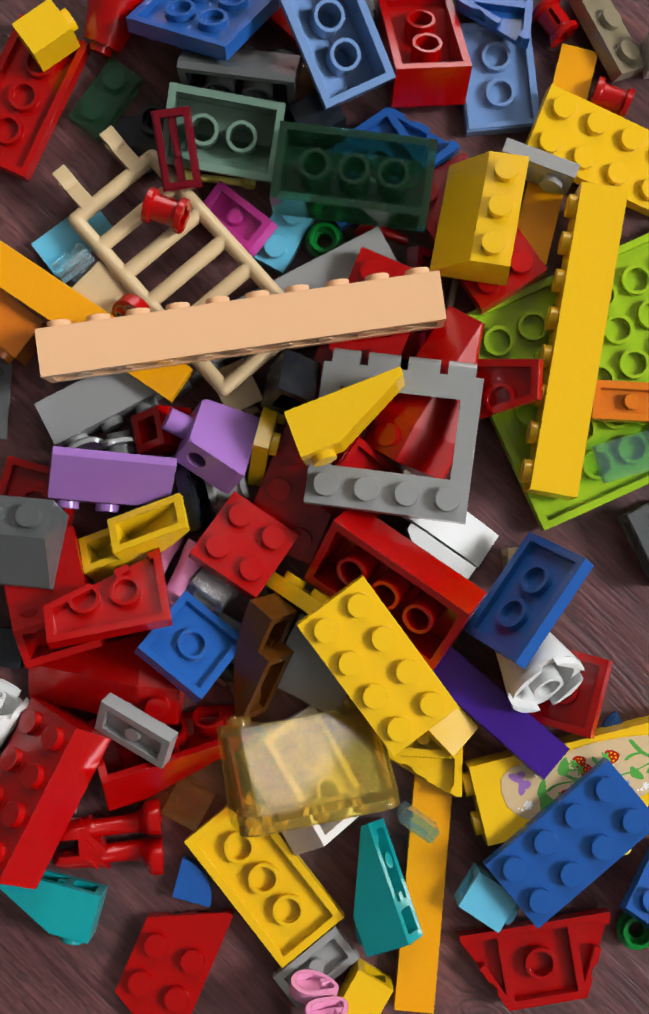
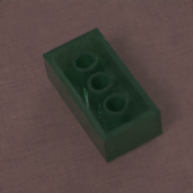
[269,121,438,232]

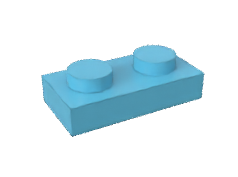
[250,191,319,276]

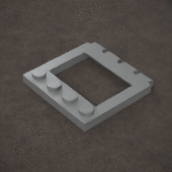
[304,348,484,525]

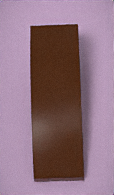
[233,593,298,722]

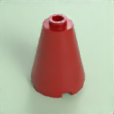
[84,0,144,59]

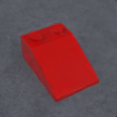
[377,0,472,108]

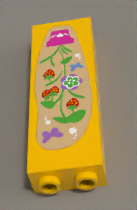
[462,715,649,846]

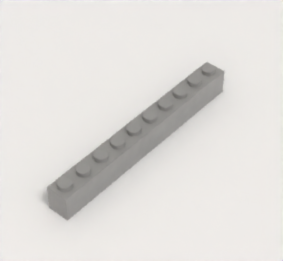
[34,226,397,447]

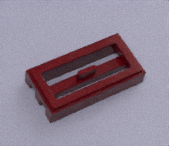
[150,106,203,194]

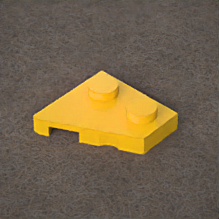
[247,407,286,487]
[266,570,330,614]
[383,733,463,798]

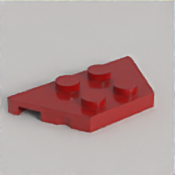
[458,907,611,1011]
[115,908,235,1014]

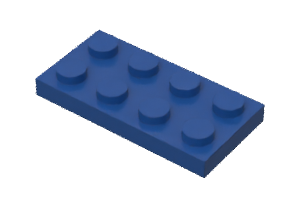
[483,757,649,929]

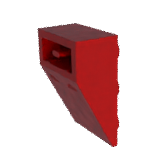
[4,525,106,669]

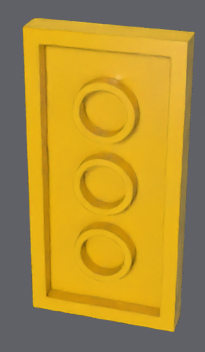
[525,84,649,217]
[296,575,459,756]
[184,789,344,968]

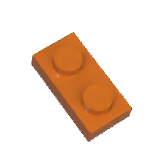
[590,380,649,424]

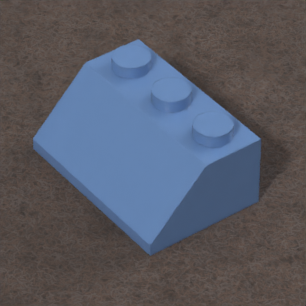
[279,0,396,110]

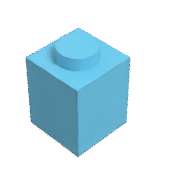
[453,862,519,933]

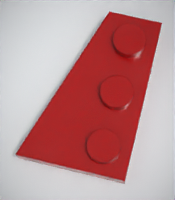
[476,359,544,420]
[43,548,173,650]

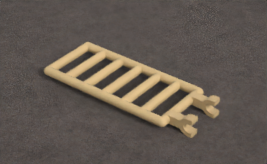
[52,125,285,396]

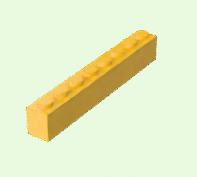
[519,181,629,501]

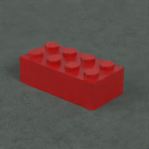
[304,509,487,670]
[0,697,111,889]

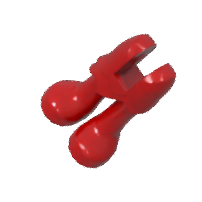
[51,799,164,876]

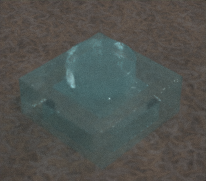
[51,242,95,283]

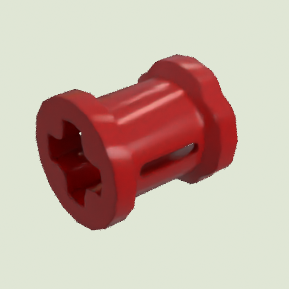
[532,0,579,48]
[589,76,636,118]
[141,187,191,234]

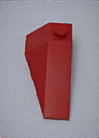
[365,306,485,479]
[28,630,184,725]
[86,704,258,811]

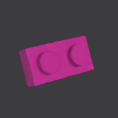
[203,181,278,257]

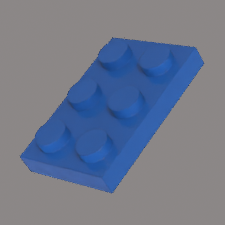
[463,531,594,669]

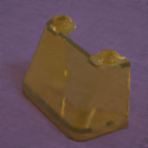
[217,697,400,837]

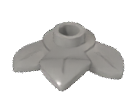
[69,430,137,454]

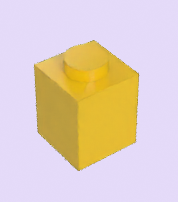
[12,0,80,72]
[337,958,394,1014]

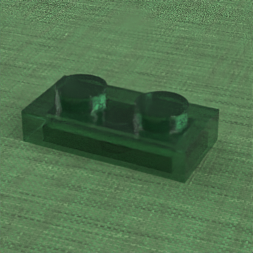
[68,57,144,143]

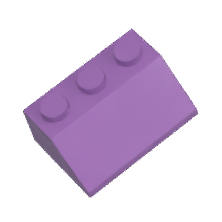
[47,446,177,513]

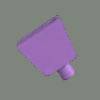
[161,399,260,494]

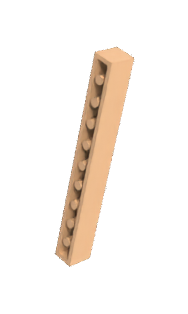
[34,267,447,383]

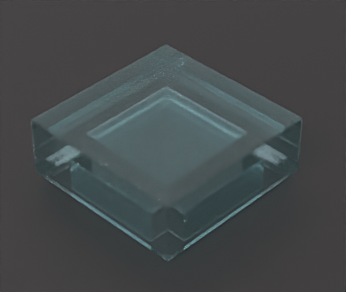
[396,800,440,843]

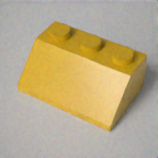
[429,151,530,286]

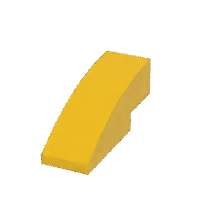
[79,493,190,583]

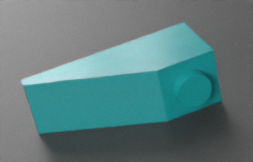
[353,818,423,957]
[0,869,108,945]

